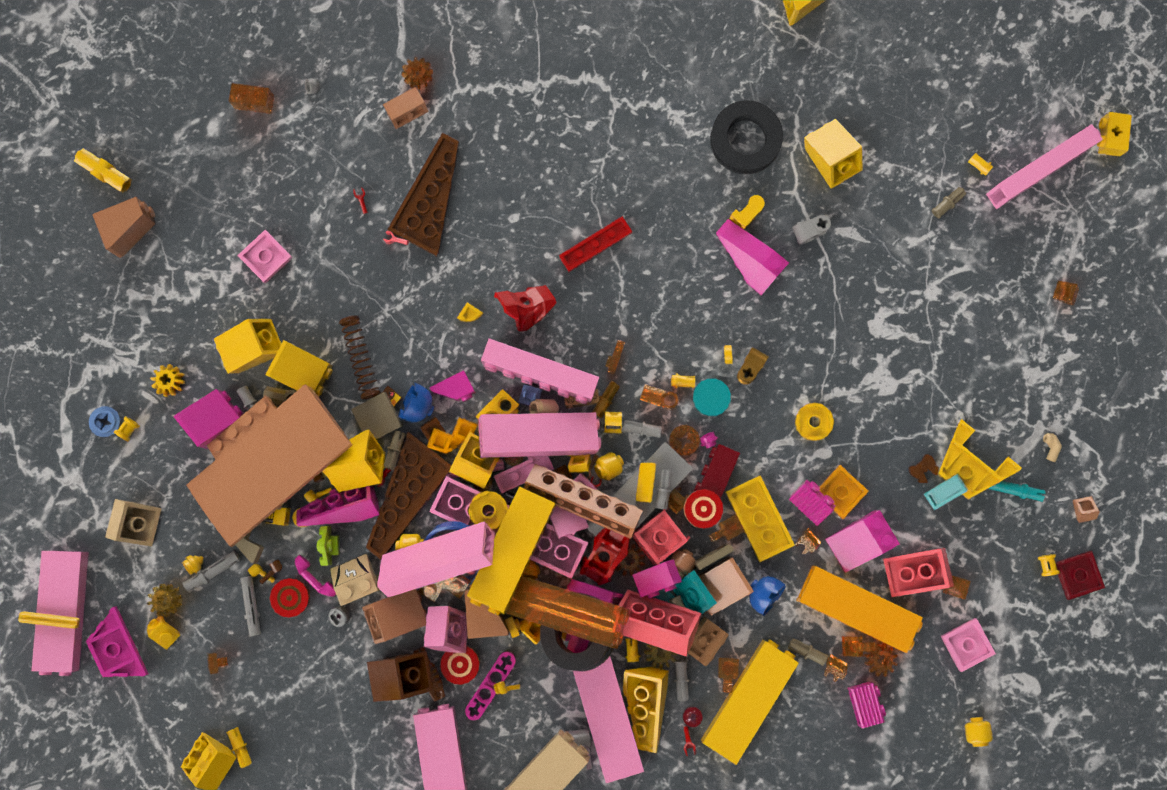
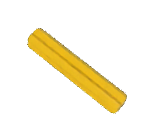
[18,611,80,629]

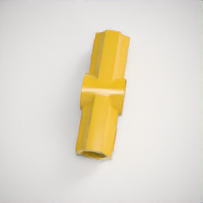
[74,148,132,193]

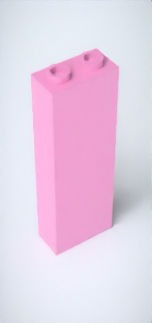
[986,124,1103,209]
[478,412,601,458]
[377,521,495,597]
[32,551,89,676]
[573,656,644,783]
[413,704,467,790]

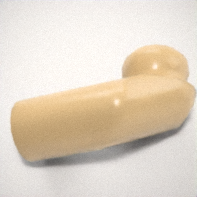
[1043,433,1062,462]

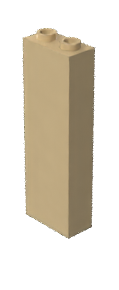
[504,729,590,790]

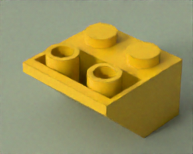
[181,732,237,790]

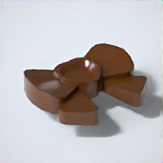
[908,454,939,483]

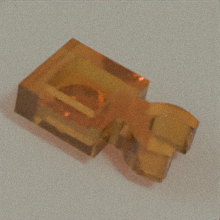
[605,340,625,375]

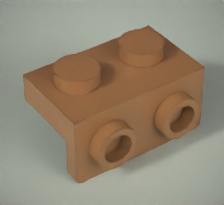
[688,616,729,666]

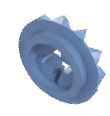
[89,406,121,437]

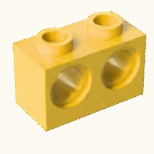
[476,389,520,419]

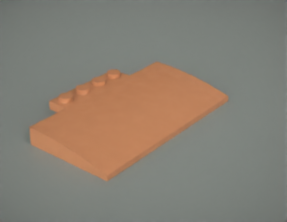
[186,384,352,547]

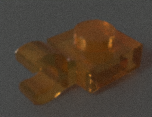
[708,514,745,542]
[842,636,877,657]
[718,658,739,693]

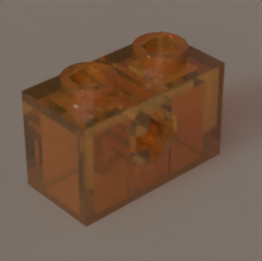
[229,83,274,114]

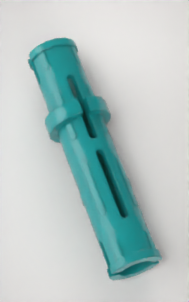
[988,481,1046,502]

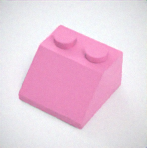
[424,606,467,653]

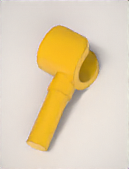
[304,487,332,503]
[248,564,275,583]
[493,681,520,694]

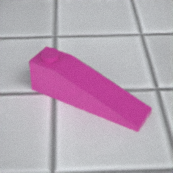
[716,219,789,295]
[296,485,379,527]

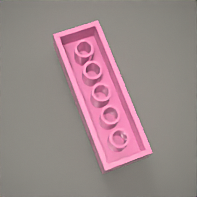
[481,339,599,405]

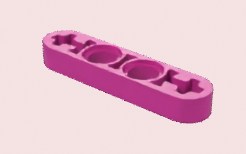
[465,651,516,720]

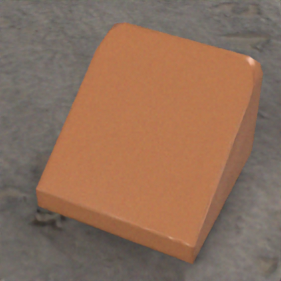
[1073,496,1100,523]

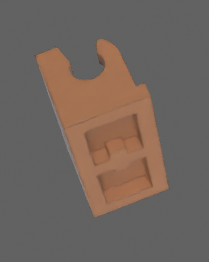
[383,87,429,129]

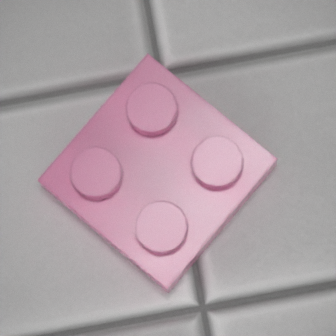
[237,230,293,283]
[941,618,996,672]

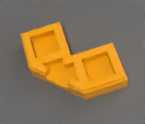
[427,417,478,454]

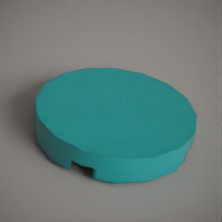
[693,378,731,416]

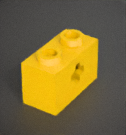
[1097,112,1132,157]

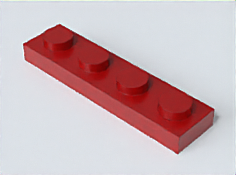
[559,216,632,273]

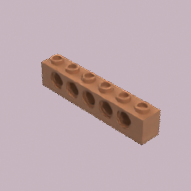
[524,464,643,539]

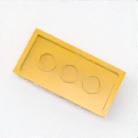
[725,475,795,562]

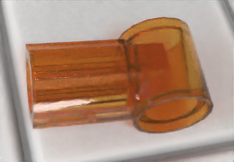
[640,384,679,410]

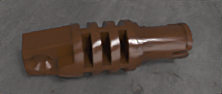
[413,646,445,702]

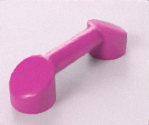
[295,554,336,597]

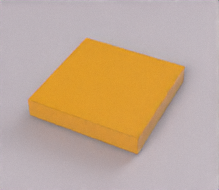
[819,465,869,519]

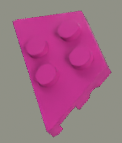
[86,606,149,677]

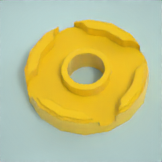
[795,403,834,441]
[469,491,508,530]

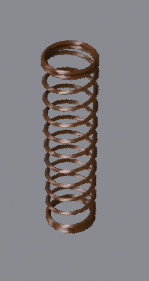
[339,315,381,399]

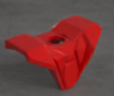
[494,285,557,332]
[580,527,630,585]

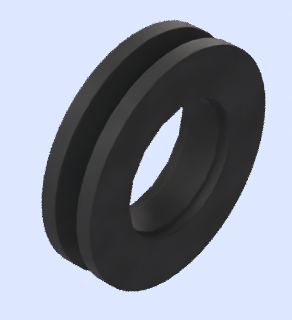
[710,100,783,174]
[540,593,617,672]

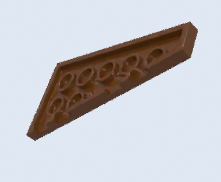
[387,133,459,257]
[366,432,452,560]

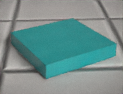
[673,570,717,615]

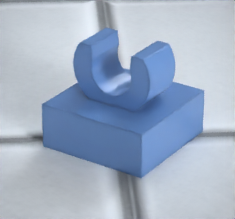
[518,384,542,406]

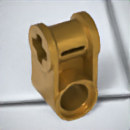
[737,347,769,385]

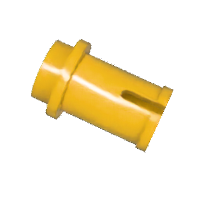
[968,153,993,176]
[671,373,695,388]
[625,638,641,662]

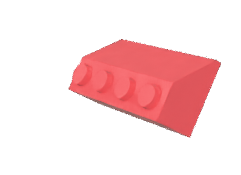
[613,590,701,656]

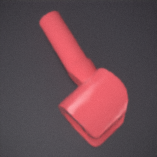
[383,231,409,245]

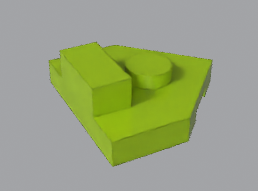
[317,526,340,566]

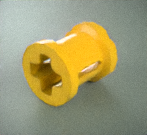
[114,416,140,442]
[1038,554,1060,576]

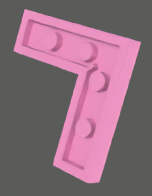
[494,456,554,494]

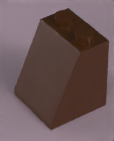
[367,651,433,702]

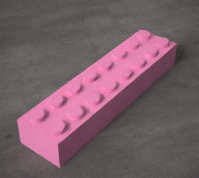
[429,476,588,579]

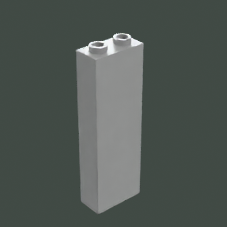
[585,442,693,553]

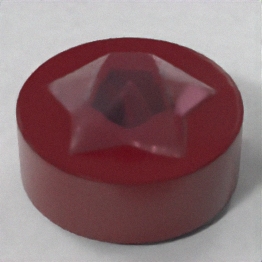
[682,706,703,727]

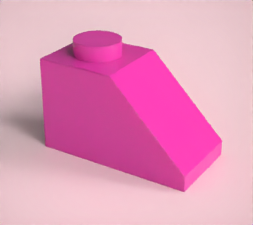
[430,370,475,402]

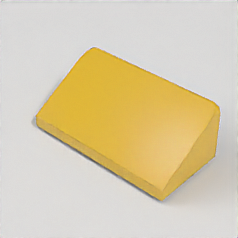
[636,463,656,503]

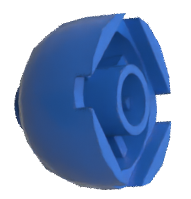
[399,383,434,423]
[749,576,786,616]

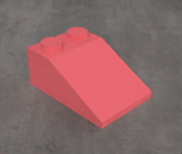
[883,548,954,597]

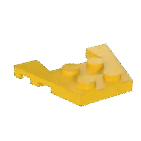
[938,419,1022,500]

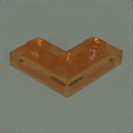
[419,575,471,602]

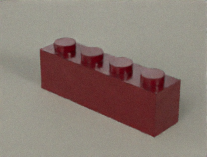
[693,444,740,499]

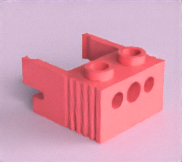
[632,509,690,566]

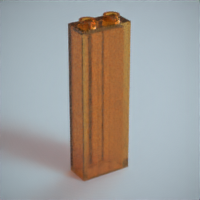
[505,576,629,649]

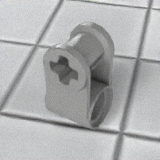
[792,215,831,245]

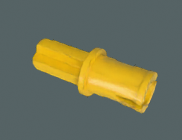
[226,727,252,768]

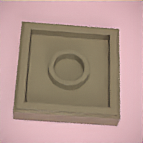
[351,392,403,440]
[694,544,734,570]

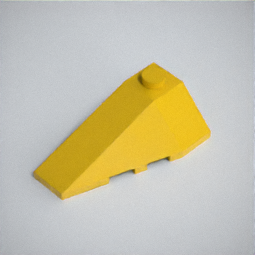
[623,667,669,753]

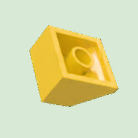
[449,432,500,489]

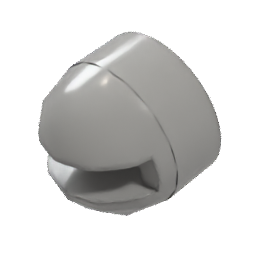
[305,78,320,94]

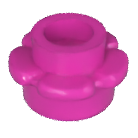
[700,432,718,448]

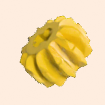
[150,364,185,397]

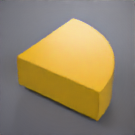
[457,302,484,322]

